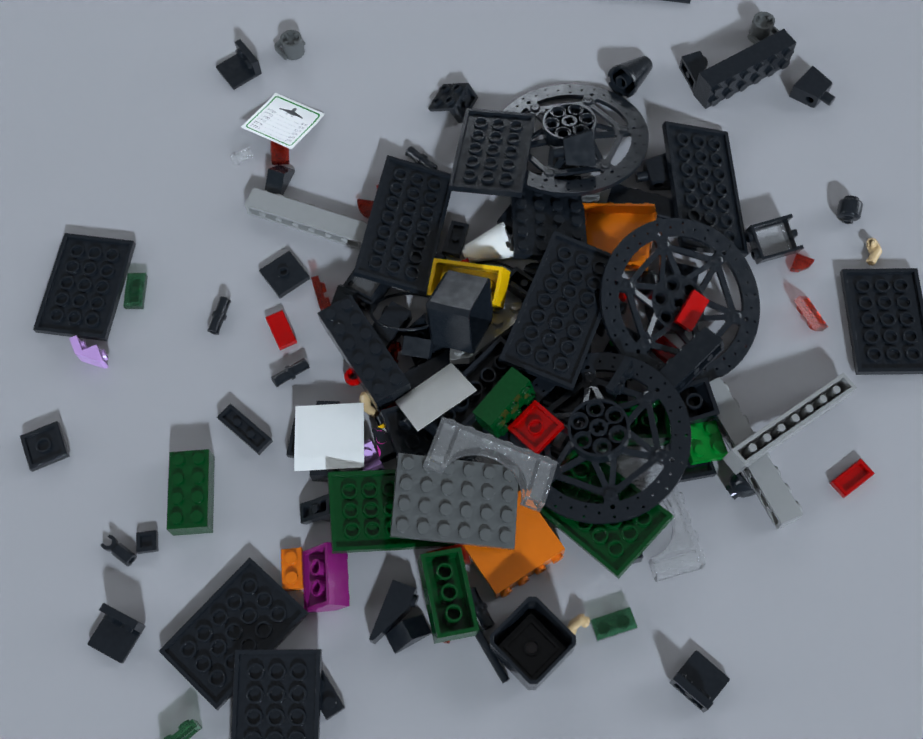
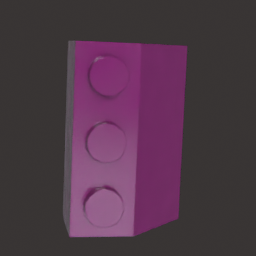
[302,542,350,613]

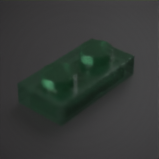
[123,273,148,309]
[590,607,638,642]
[163,719,202,739]

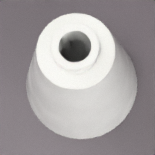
[462,222,513,262]

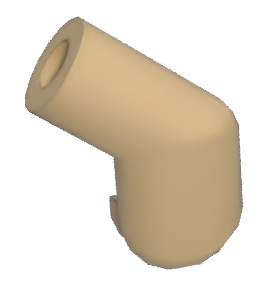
[866,238,882,266]
[359,391,380,418]
[567,614,590,635]

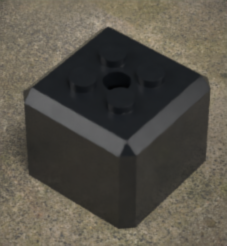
[426,270,493,354]
[490,597,576,690]

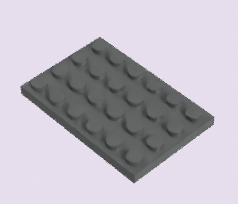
[390,453,519,550]

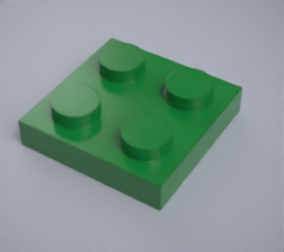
[685,420,728,465]

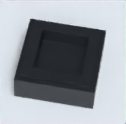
[136,530,159,554]

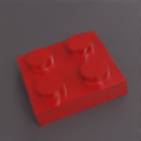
[507,400,565,456]

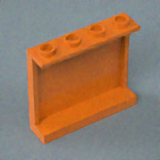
[582,202,657,271]
[462,489,565,599]

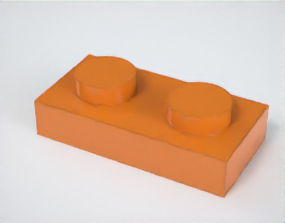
[281,547,304,591]

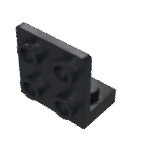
[216,39,262,90]
[428,83,478,123]
[88,603,146,664]
[669,650,730,713]

